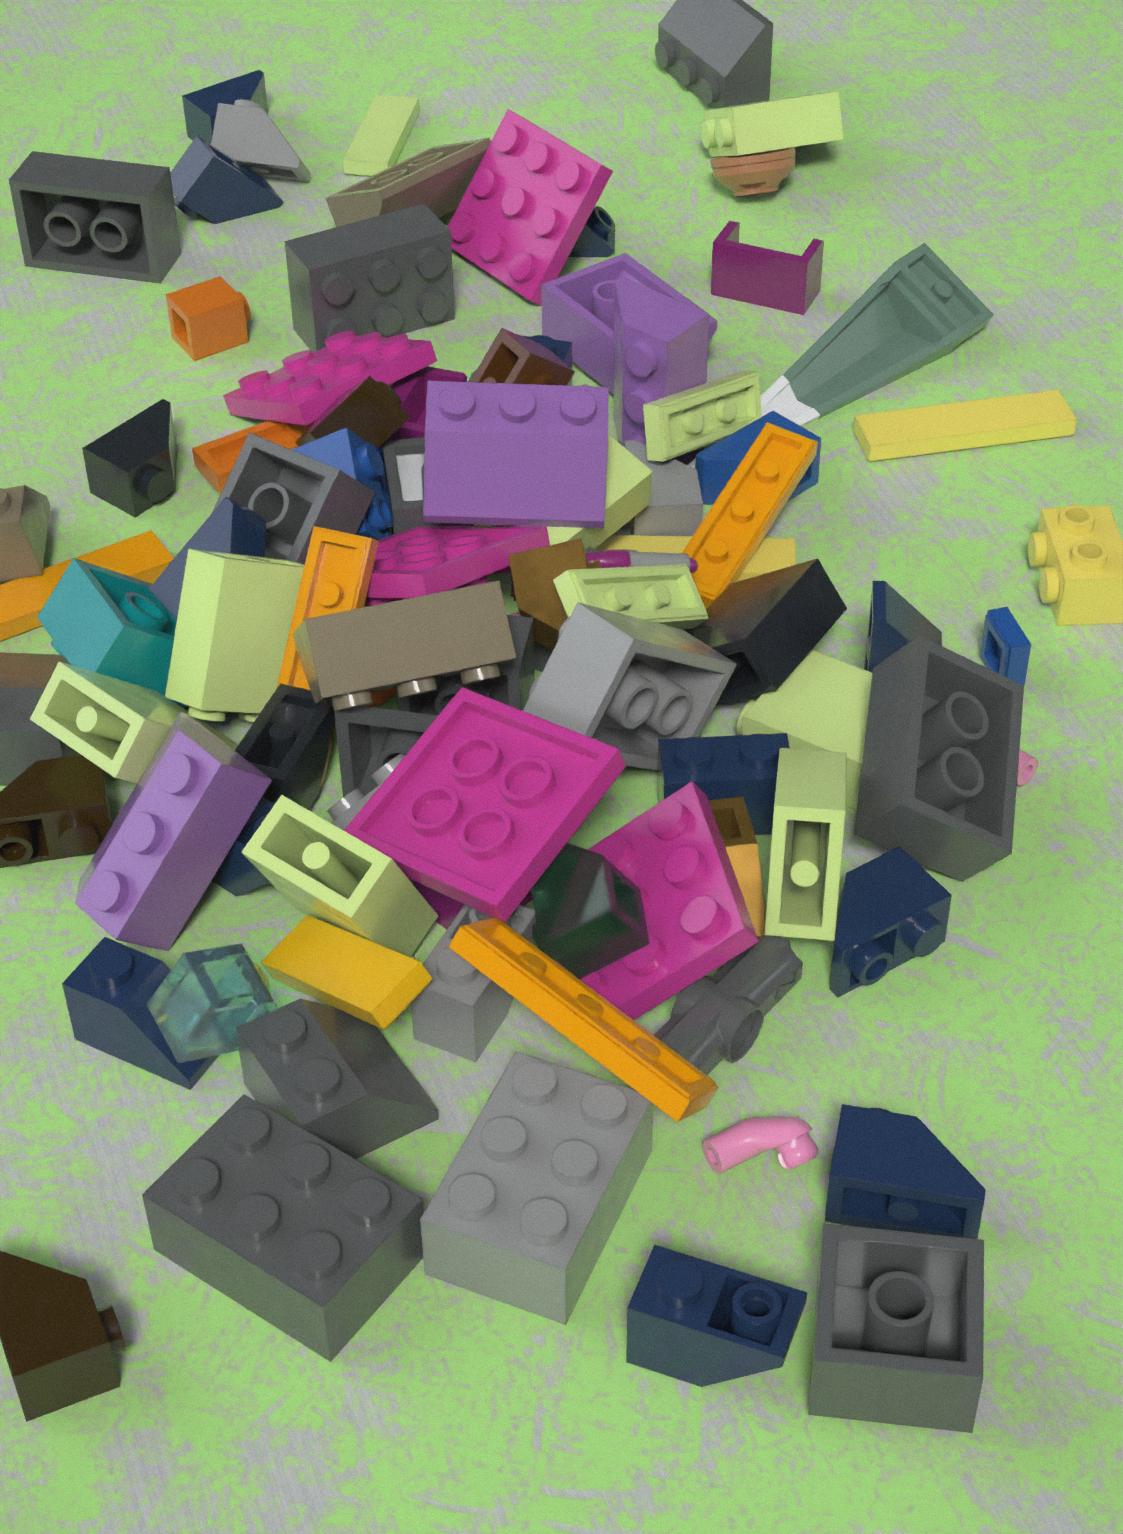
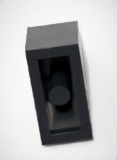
[82,399,177,518]
[235,683,335,810]

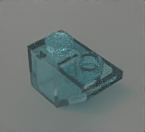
[147,943,283,1063]

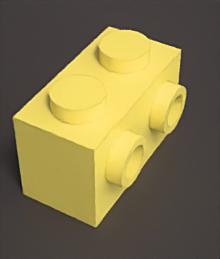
[1028,505,1123,626]

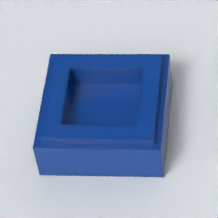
[980,607,1031,686]

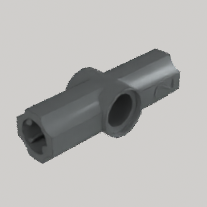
[654,935,803,1075]

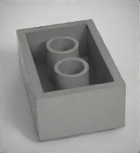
[523,602,737,771]
[420,1051,653,1325]

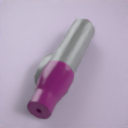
[586,549,698,574]

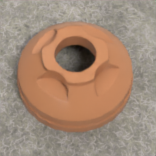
[710,147,796,196]

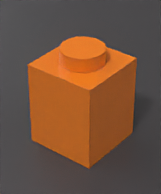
[166,276,251,361]

